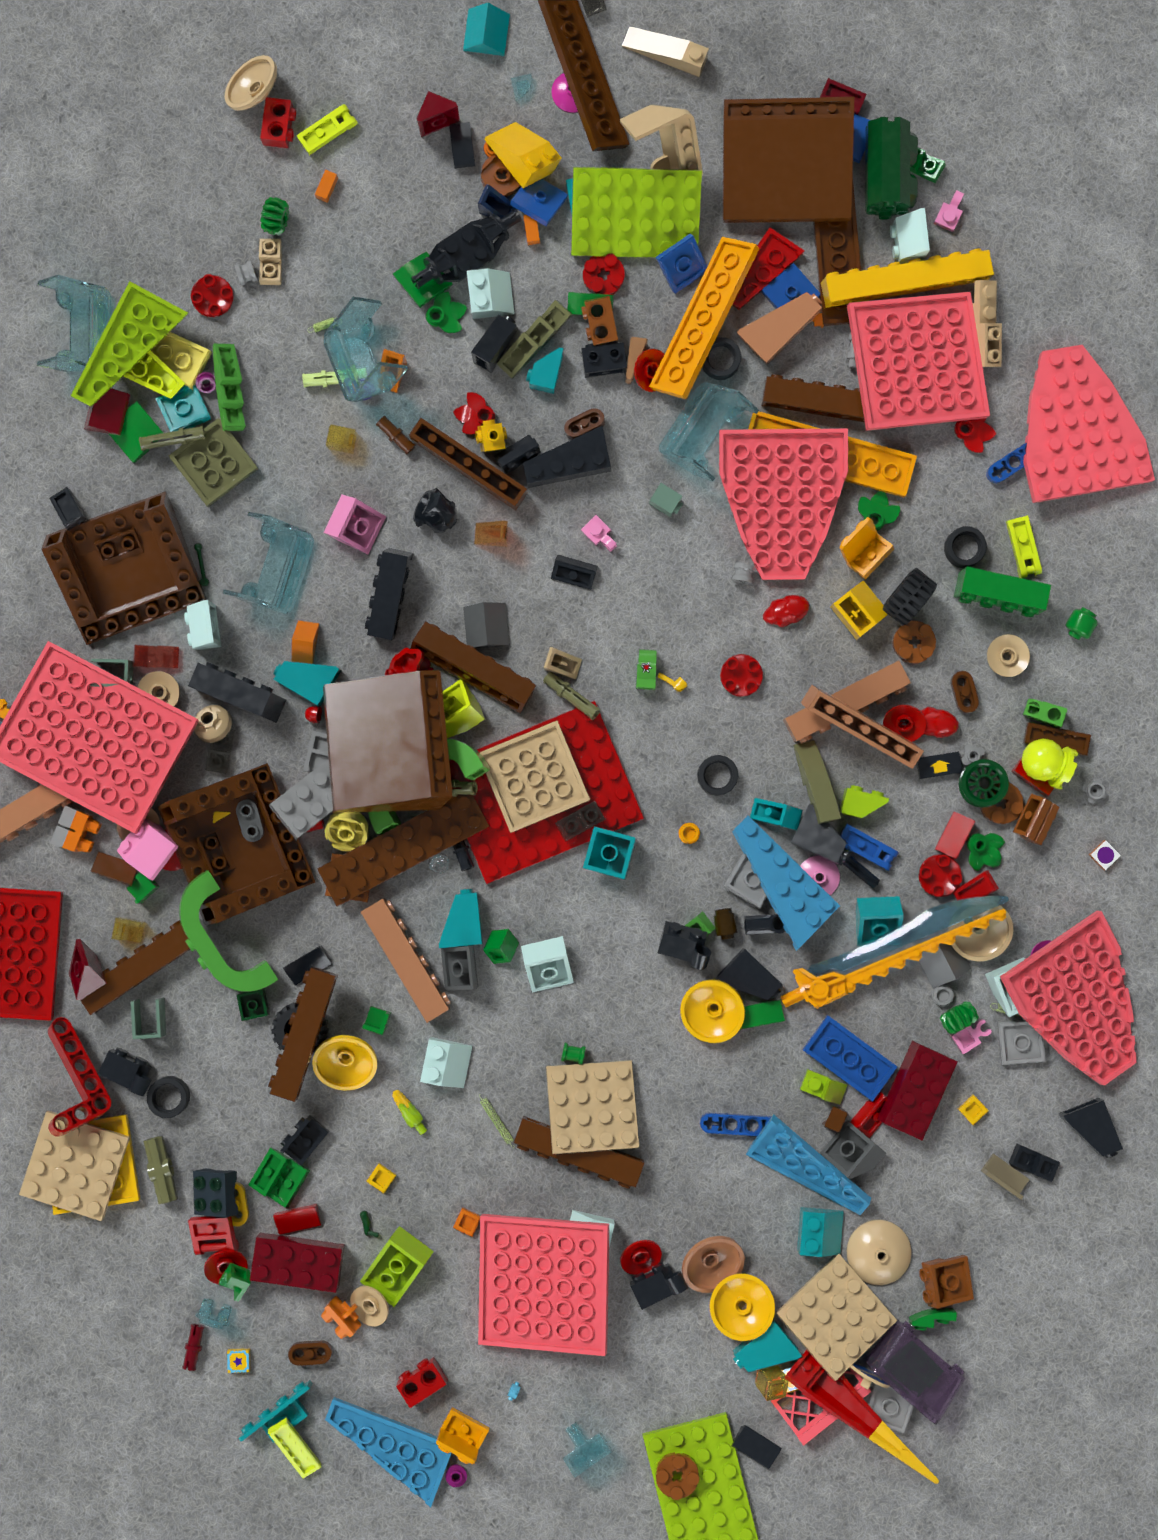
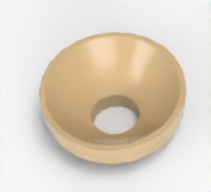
[194,705,232,743]

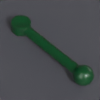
[194,543,209,586]

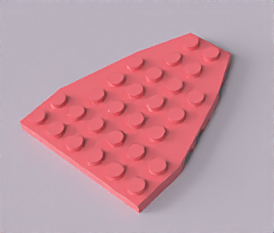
[1023,345,1155,503]
[719,428,848,580]
[1000,911,1137,1085]

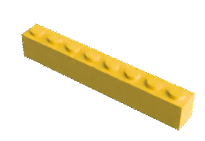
[821,248,994,308]

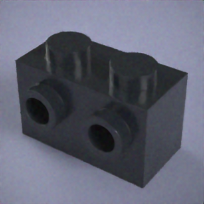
[581,341,627,378]

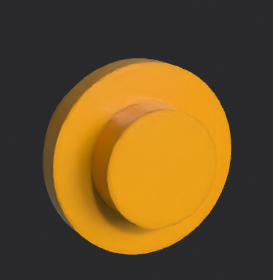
[678,823,700,844]

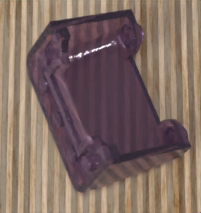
[864,1319,966,1425]

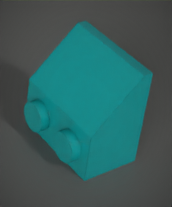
[583,826,637,880]
[855,896,903,946]
[797,1207,844,1257]

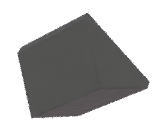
[463,602,509,649]
[919,943,971,988]
[441,945,478,991]

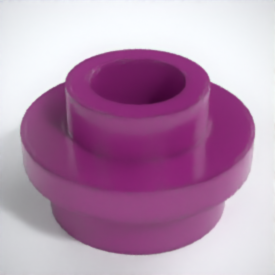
[195,372,216,393]
[445,1464,467,1487]

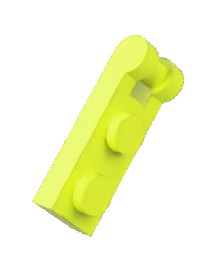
[296,104,358,156]
[1006,515,1042,578]

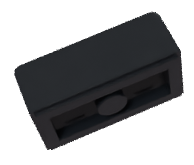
[551,555,598,590]
[283,945,332,986]
[731,1425,782,1469]

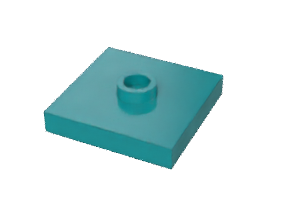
[155,384,211,432]

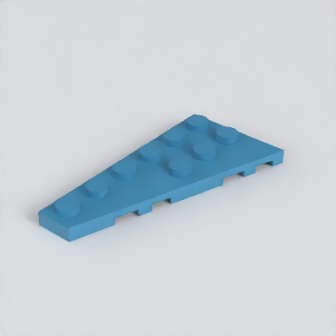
[732,816,840,951]

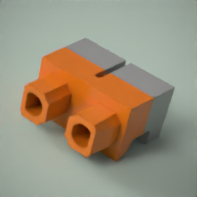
[50,805,102,853]

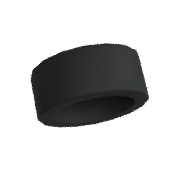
[702,337,741,380]
[944,526,987,568]
[697,755,739,796]
[147,1076,190,1118]

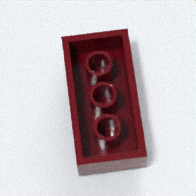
[877,1040,958,1141]
[250,1232,345,1293]

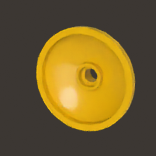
[680,980,745,1043]
[312,1035,378,1091]
[710,1273,775,1341]

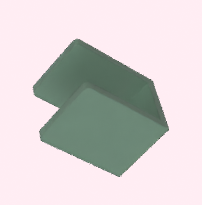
[90,659,134,687]
[131,998,166,1039]

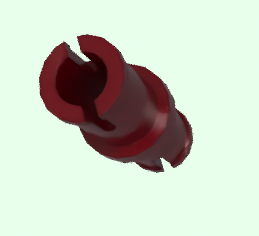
[182,1324,205,1371]

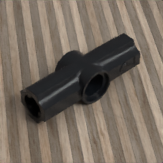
[744,914,786,935]

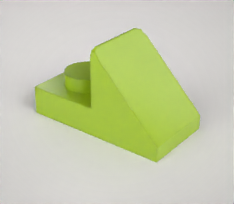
[800,1069,847,1105]

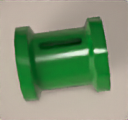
[561,1042,586,1065]

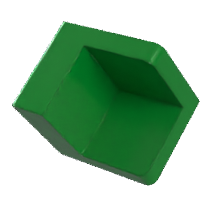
[127,872,160,904]
[483,929,519,964]
[362,1006,392,1035]
[219,1263,251,1302]

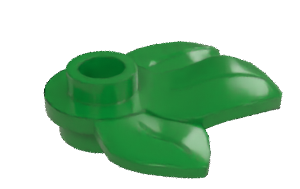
[426,292,467,333]
[858,491,900,531]
[967,833,1005,871]

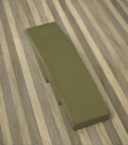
[497,300,572,378]
[793,741,841,824]

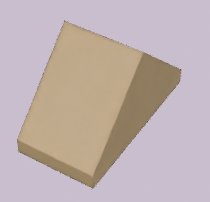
[544,647,582,680]

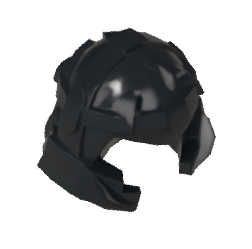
[413,488,457,533]

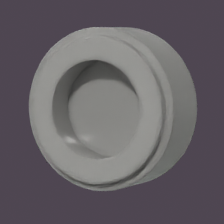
[931,984,954,1006]

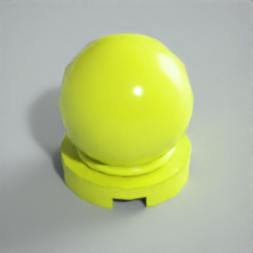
[1021,739,1078,789]

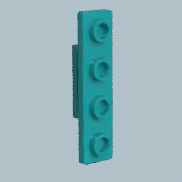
[238,1380,313,1443]

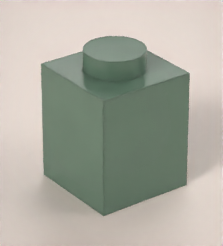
[649,483,683,517]

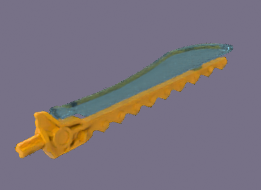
[780,896,1009,1009]

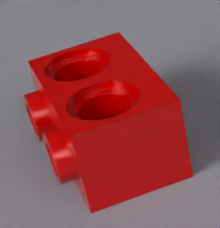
[260,97,296,148]
[396,1357,448,1408]

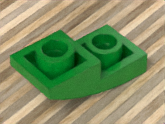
[910,147,946,183]
[567,292,614,316]
[740,1000,785,1030]
[909,1308,957,1330]

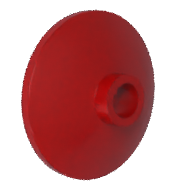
[634,349,665,392]
[883,705,926,742]
[620,1240,662,1275]
[204,1250,248,1284]

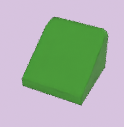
[685,912,715,936]

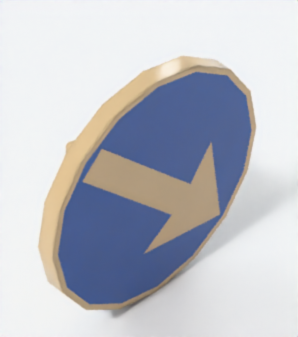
[850,1363,890,1390]

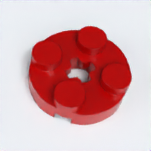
[583,254,625,295]

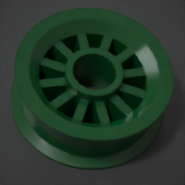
[958,759,1009,808]

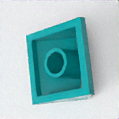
[463,2,510,56]

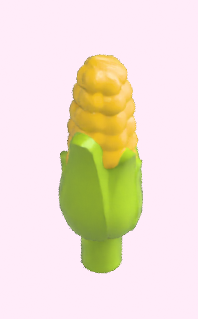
[392,1090,427,1135]

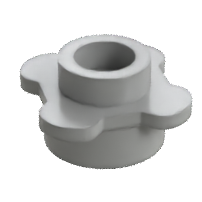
[961,744,985,765]
[1082,779,1107,803]

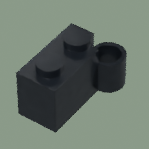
[657,921,711,970]
[98,1047,152,1096]
[630,1263,688,1310]

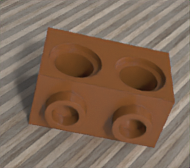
[581,296,618,345]

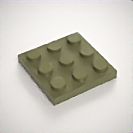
[169,418,258,507]

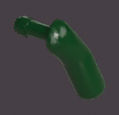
[360,1211,379,1238]

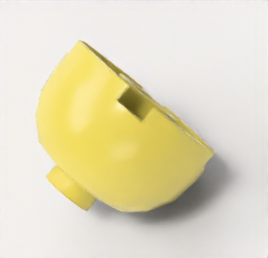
[325,812,368,851]

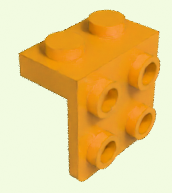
[839,517,895,580]
[436,1407,490,1464]

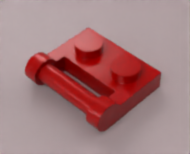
[188,1216,239,1255]

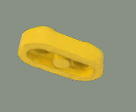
[231,1182,249,1227]

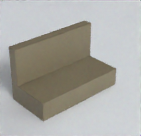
[981,1154,1030,1200]

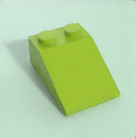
[360,1226,434,1307]

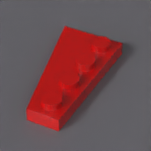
[732,228,805,310]

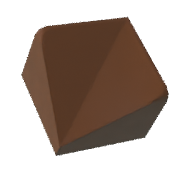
[822,1107,848,1132]

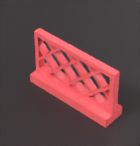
[771,1367,872,1446]

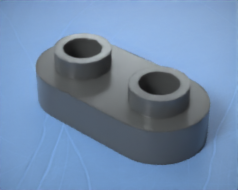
[236,799,265,842]

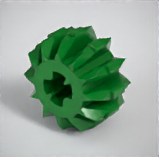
[260,197,290,235]
[940,1001,979,1034]

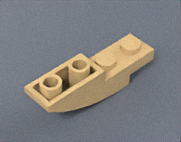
[972,280,1002,367]

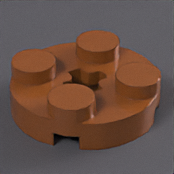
[481,155,521,198]
[892,621,936,664]
[980,782,1023,824]
[656,1452,699,1500]

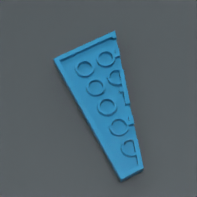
[746,1114,871,1215]
[325,1397,451,1508]

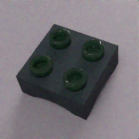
[193,1168,238,1218]

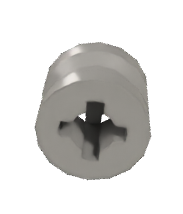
[235,260,258,286]
[732,563,756,584]

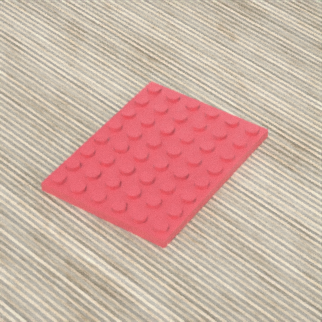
[0,641,199,834]

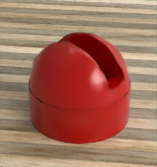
[305,706,322,724]

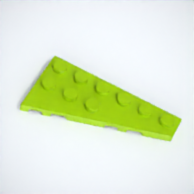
[71,281,189,407]

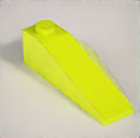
[124,350,186,399]
[442,679,485,738]

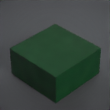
[236,989,270,1021]

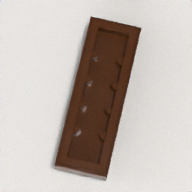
[1023,722,1091,756]

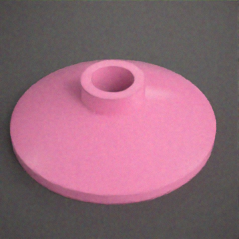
[800,856,840,895]

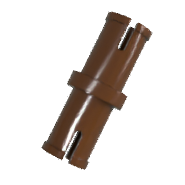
[376,416,416,455]

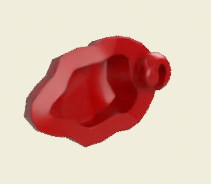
[763,595,810,627]
[385,647,424,676]
[920,707,959,738]

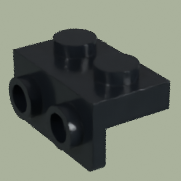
[494,435,541,474]
[280,1115,330,1166]

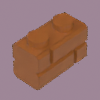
[1013,794,1060,846]

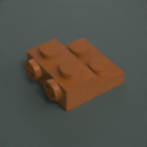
[919,1255,974,1309]

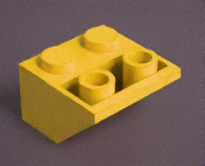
[830,580,888,640]

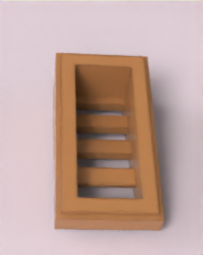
[626,337,648,384]

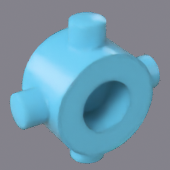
[507,1382,521,1401]

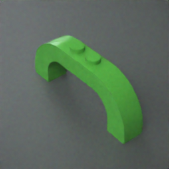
[368,739,491,835]
[179,870,278,992]

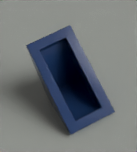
[478,184,516,219]

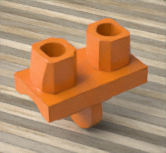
[321,1295,362,1339]

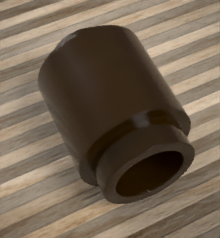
[713,908,738,940]

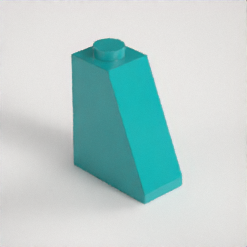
[273,661,342,707]
[439,888,483,948]
[733,1318,802,1372]

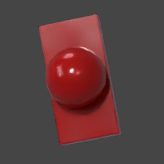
[953,870,999,906]

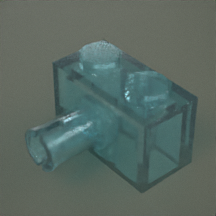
[563,1422,613,1478]

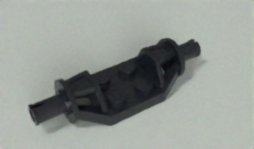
[411,209,522,289]

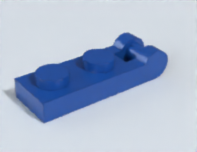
[840,824,899,871]

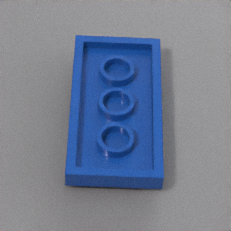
[802,1015,897,1102]

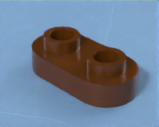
[564,408,605,440]
[950,671,979,713]
[288,1340,332,1366]

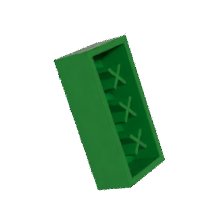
[954,567,1051,617]

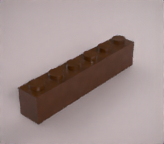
[761,374,865,423]
[409,418,528,511]
[410,621,536,714]
[80,920,190,1015]
[268,967,338,1102]
[514,1116,644,1189]

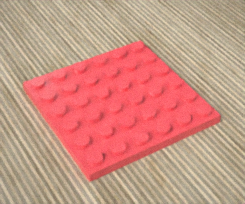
[847,292,990,431]
[478,1214,609,1356]

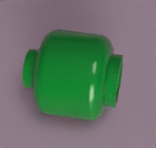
[1065,607,1098,640]

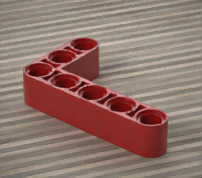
[48,1017,112,1137]

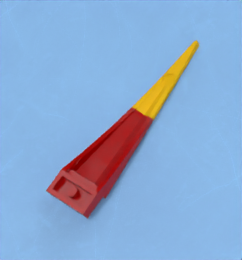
[785,1350,939,1484]

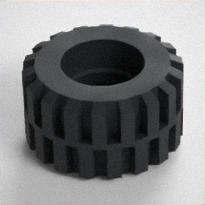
[883,568,937,626]
[271,1002,329,1052]

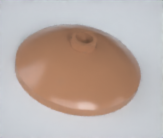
[682,1236,745,1293]

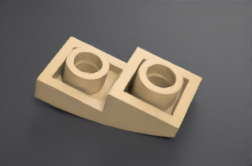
[259,239,282,285]

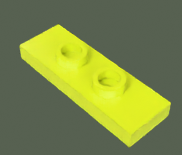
[268,1418,321,1479]

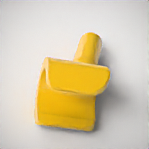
[657,672,687,692]

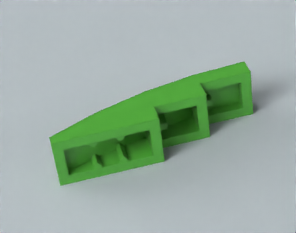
[213,343,246,431]

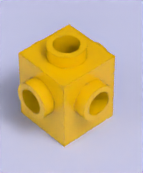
[475,419,507,452]

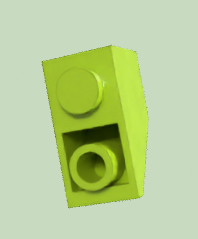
[839,785,889,818]

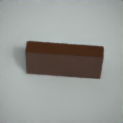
[91,852,138,886]

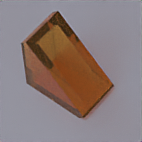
[474,520,509,547]

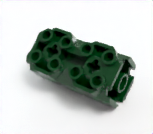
[865,117,918,220]

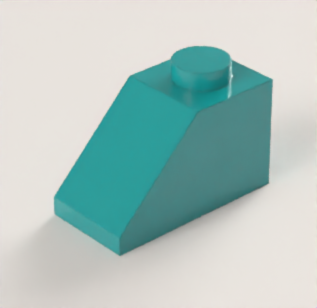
[526,347,564,394]
[750,798,803,830]

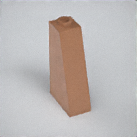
[737,292,822,365]

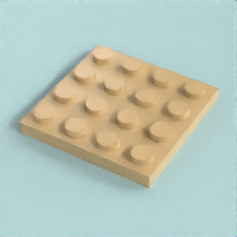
[480,721,590,833]
[546,1060,639,1154]
[19,1110,130,1221]
[776,1254,897,1381]

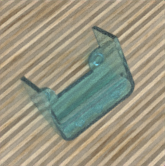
[37,275,111,372]
[323,296,408,402]
[659,382,759,482]
[223,512,314,614]

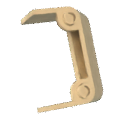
[620,105,703,175]

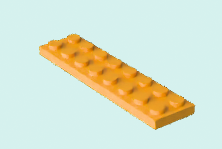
[649,237,760,400]
[748,410,917,498]

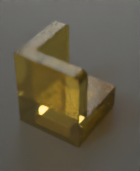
[326,425,357,454]
[111,917,145,943]
[755,1364,789,1401]

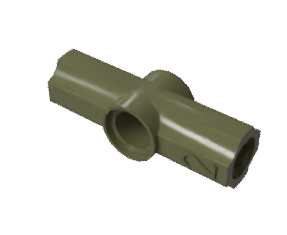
[143,1135,178,1204]

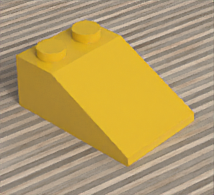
[484,122,562,188]

